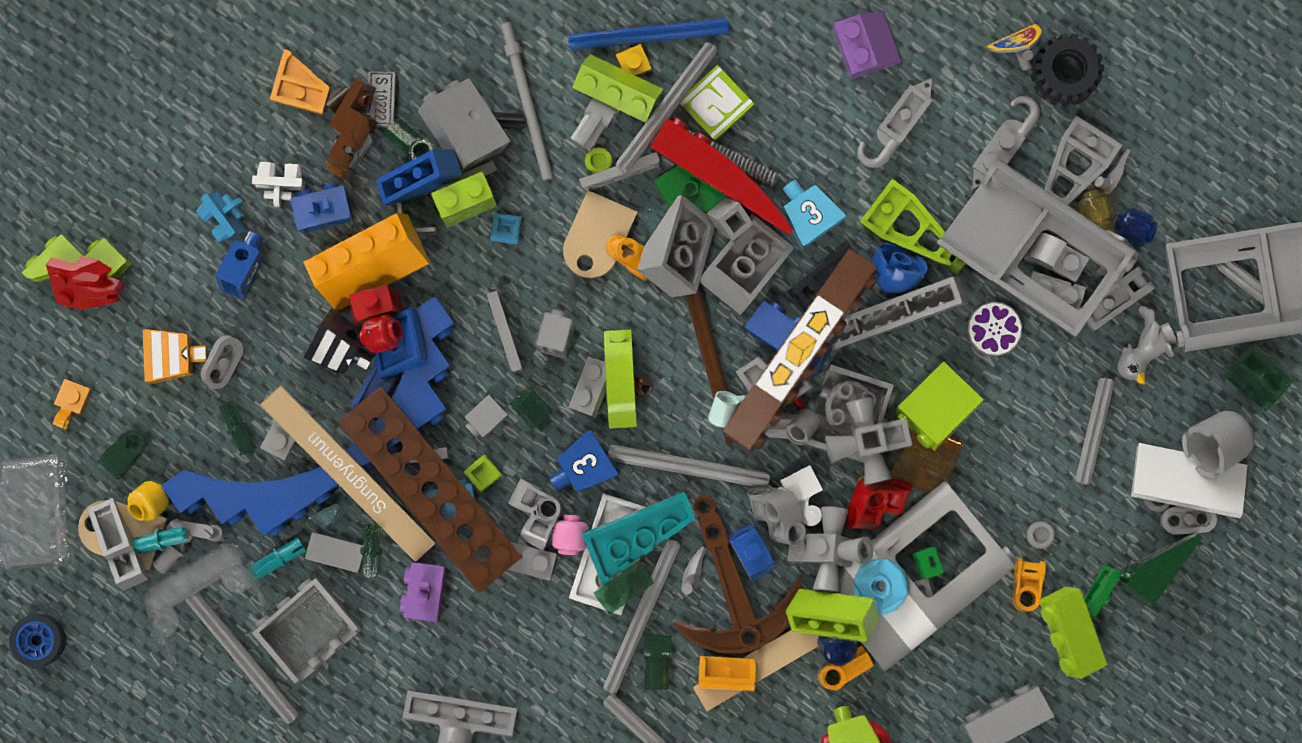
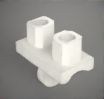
[252,162,305,207]

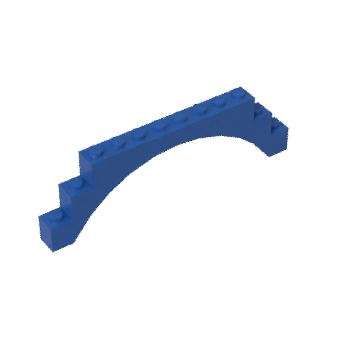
[162,297,456,537]

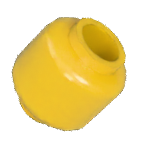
[127,481,169,522]

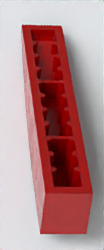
[650,118,793,235]

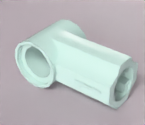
[708,391,747,427]

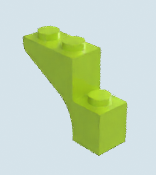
[22,234,132,282]

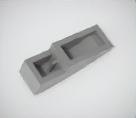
[87,498,149,591]

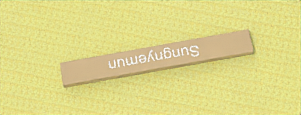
[260,385,435,562]

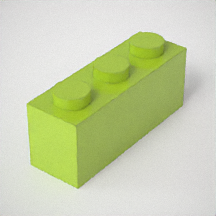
[572,54,664,123]
[1039,586,1107,679]
[786,589,880,642]

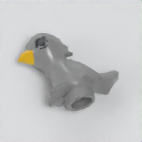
[1117,306,1177,384]

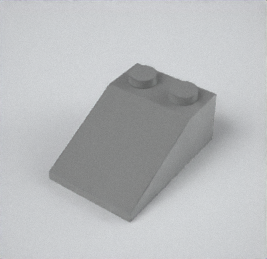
[637,195,715,298]
[700,214,794,315]

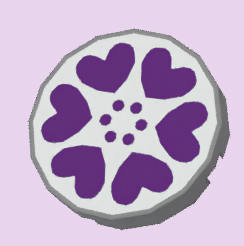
[967,302,1022,357]

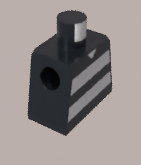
[304,308,374,374]

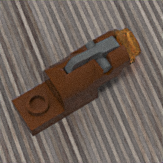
[325,78,377,178]

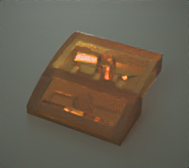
[890,428,963,494]

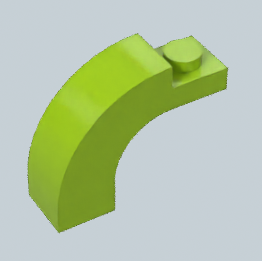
[604,330,637,429]

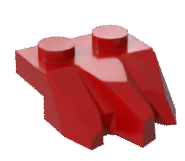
[46,256,125,310]

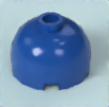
[871,243,928,294]

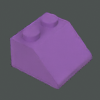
[832,12,901,80]

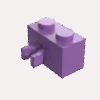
[400,562,446,622]

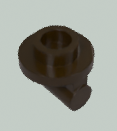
[325,87,349,114]

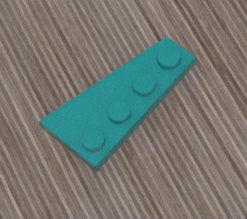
[582,492,695,586]

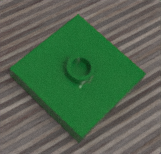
[653,166,727,213]

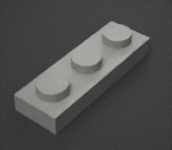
[475,542,557,581]

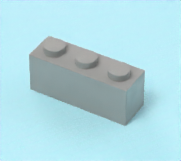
[536,310,575,359]
[962,684,1054,743]

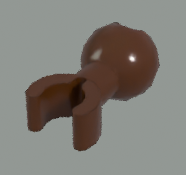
[634,376,653,398]

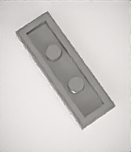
[579,152,660,193]
[487,291,523,374]

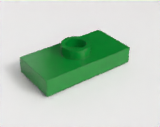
[1084,566,1122,620]

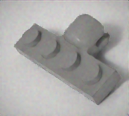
[403,691,517,743]

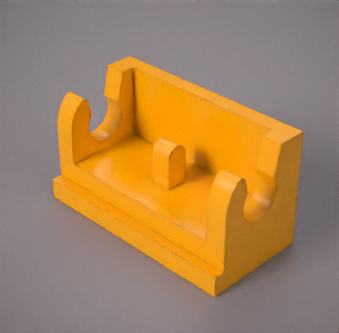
[698,656,756,691]

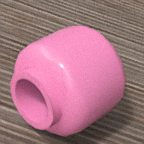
[552,515,589,555]

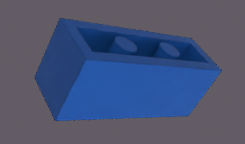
[376,149,462,205]
[745,300,833,378]

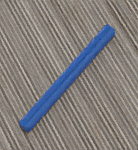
[568,19,729,50]

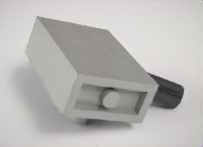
[418,78,526,173]

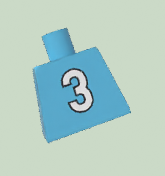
[783,180,846,249]

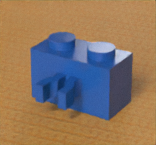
[290,183,354,234]

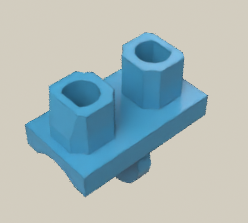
[196,192,247,242]

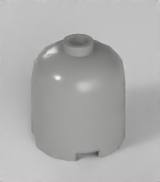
[1182,411,1255,478]

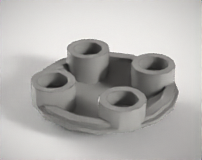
[825,381,876,436]

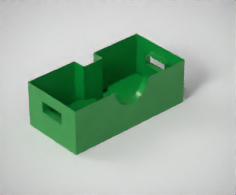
[911,547,944,580]

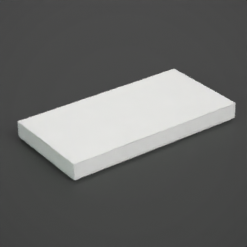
[1131,443,1247,518]
[569,493,645,615]

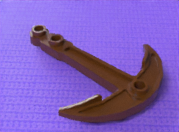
[673,495,802,653]

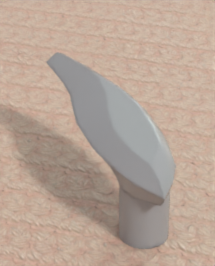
[1094,149,1131,197]
[682,547,707,597]

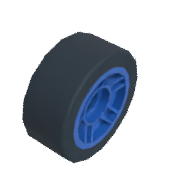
[9,614,66,667]

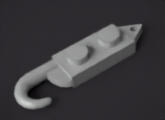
[857,79,933,168]
[971,96,1040,190]

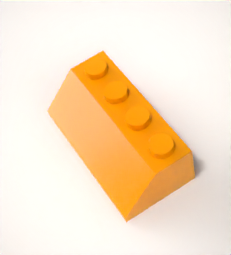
[303,213,431,311]

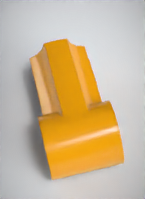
[818,645,874,690]

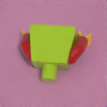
[821,706,893,743]

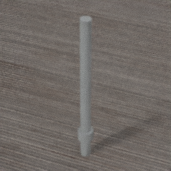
[501,22,553,181]

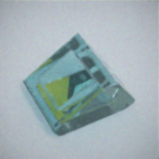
[308,504,344,530]

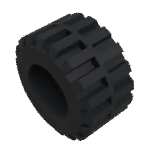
[1031,33,1104,107]

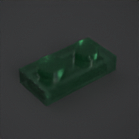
[594,561,654,616]

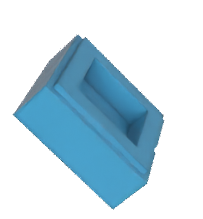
[490,213,522,244]

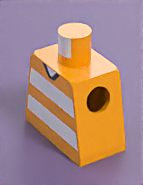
[143,329,208,384]

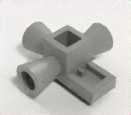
[825,397,912,485]
[787,507,873,594]

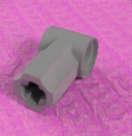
[570,98,619,152]
[765,409,820,445]

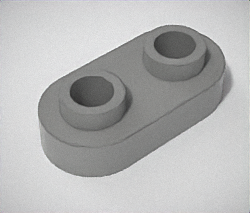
[201,336,243,389]
[1160,506,1217,535]

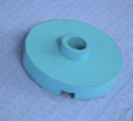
[853,558,909,615]

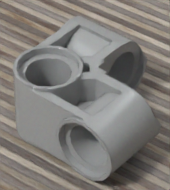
[508,478,563,551]
[748,486,806,546]

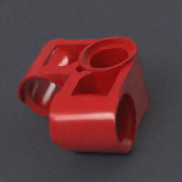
[845,478,912,531]

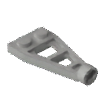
[1044,116,1122,205]

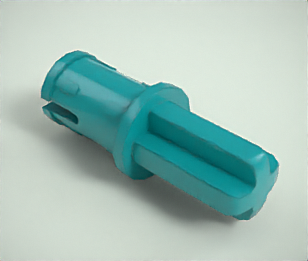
[133,526,189,554]
[252,536,307,578]

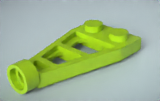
[859,179,966,275]

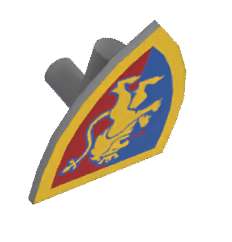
[986,24,1042,70]

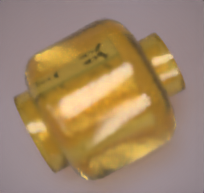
[1077,190,1117,230]

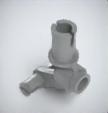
[152,519,229,574]

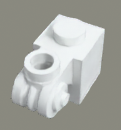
[778,466,823,526]

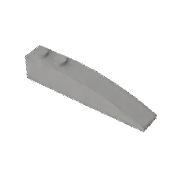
[829,276,969,351]

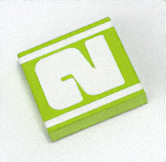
[679,65,754,142]

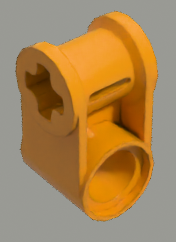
[606,234,648,281]
[1012,557,1046,612]

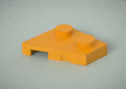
[270,49,331,115]

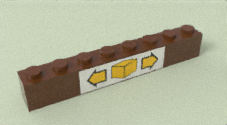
[722,248,879,453]

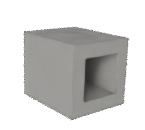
[706,197,753,241]
[465,395,509,438]

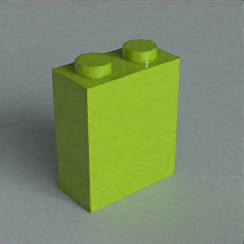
[431,172,497,228]
[895,362,984,451]

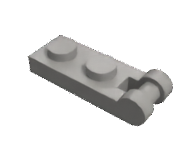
[1080,266,1155,332]

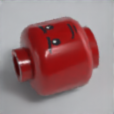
[360,314,403,353]

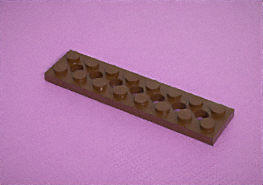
[338,387,523,593]

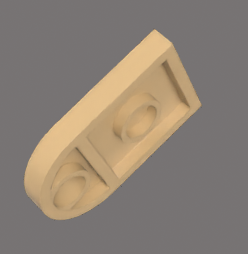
[563,190,638,279]
[78,500,168,571]

